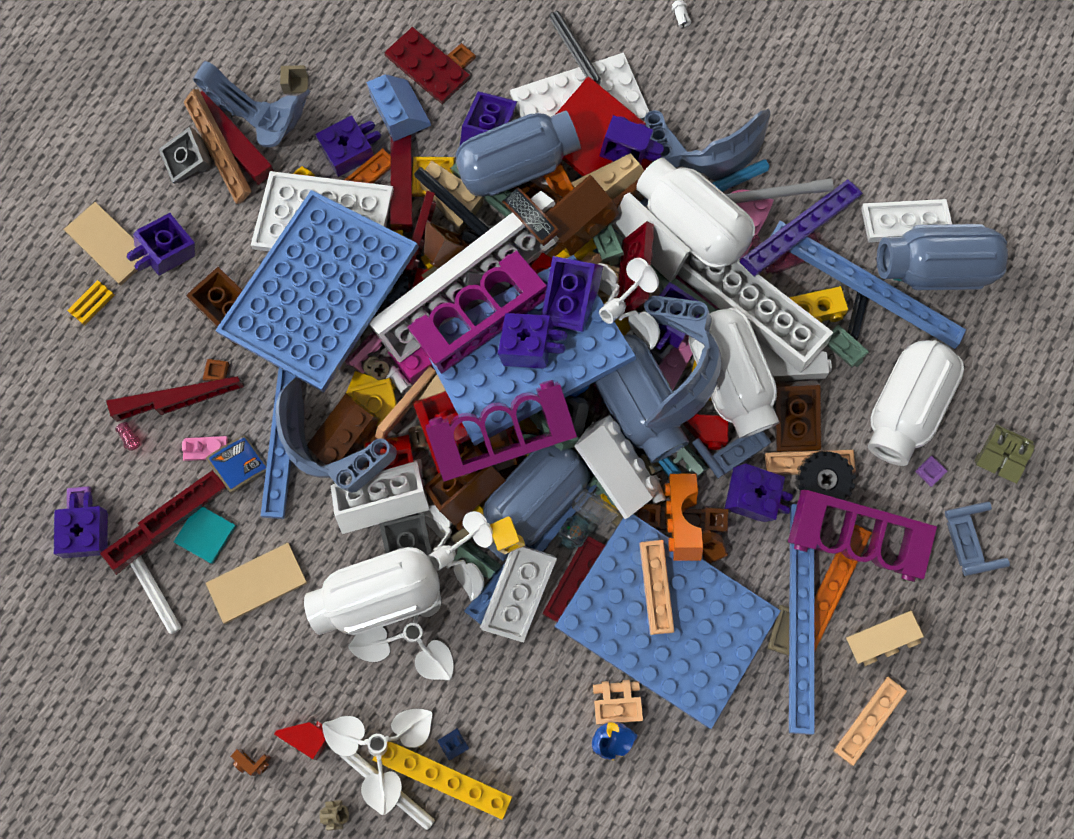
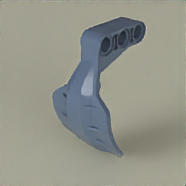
[193,61,311,148]
[645,108,770,180]
[644,296,722,428]
[275,377,397,493]

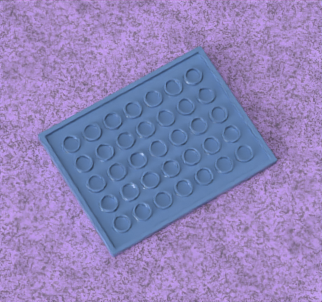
[215,190,419,392]
[429,255,636,446]
[554,514,781,729]

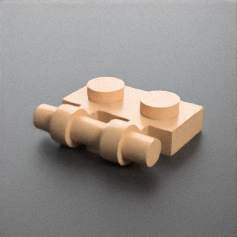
[593,679,643,725]

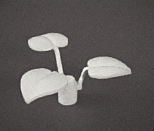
[598,258,660,350]
[418,505,494,601]
[348,596,453,680]
[322,709,432,815]

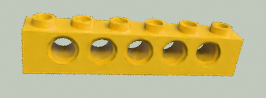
[789,286,848,323]
[372,741,513,820]

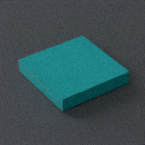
[173,507,236,565]

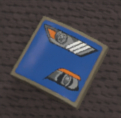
[206,435,267,494]

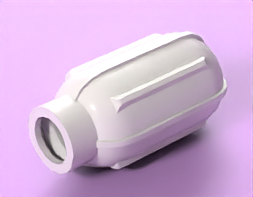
[637,158,755,268]
[688,308,780,439]
[868,340,964,466]
[304,547,440,635]

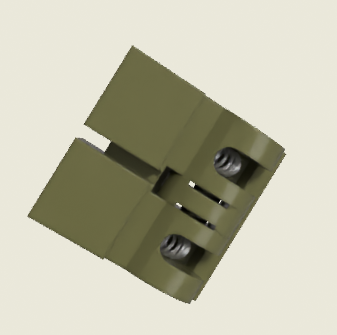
[975,424,1035,484]

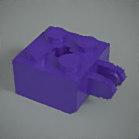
[315,115,382,177]
[599,115,664,165]
[126,213,195,276]
[652,282,702,350]
[498,313,568,369]
[724,464,793,522]
[54,492,108,558]

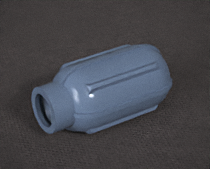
[456,111,581,197]
[877,224,1008,290]
[594,334,689,463]
[483,445,590,561]

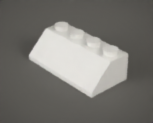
[575,415,659,519]
[331,461,430,534]

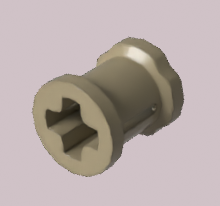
[362,356,389,380]
[408,425,429,452]

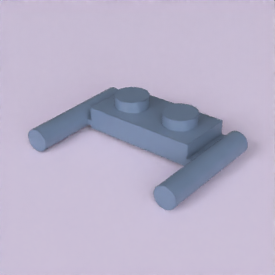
[692,431,772,479]
[945,501,1010,576]

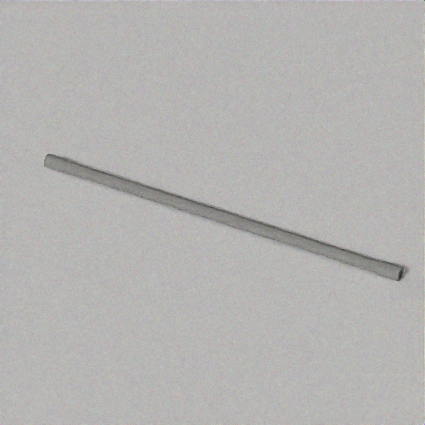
[487,178,834,229]

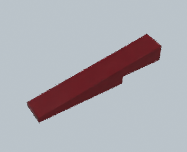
[200,91,274,185]
[390,135,412,232]
[106,376,244,422]
[100,470,226,575]

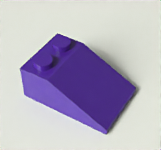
[460,91,517,145]
[542,256,603,332]

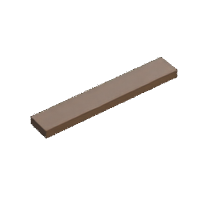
[184,89,252,204]

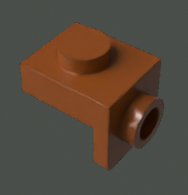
[702,530,728,564]
[230,749,271,776]

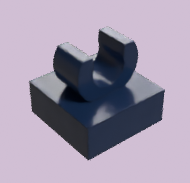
[437,728,469,761]

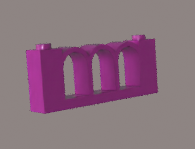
[408,250,547,374]
[425,380,577,481]
[788,490,937,582]

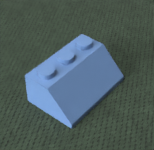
[366,74,431,141]

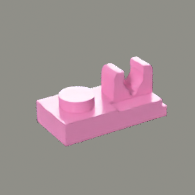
[344,331,382,373]
[182,436,228,461]

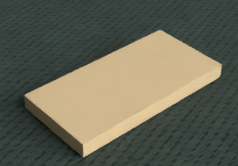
[64,202,143,286]
[206,543,308,624]

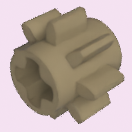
[320,800,349,831]

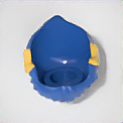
[592,722,638,760]

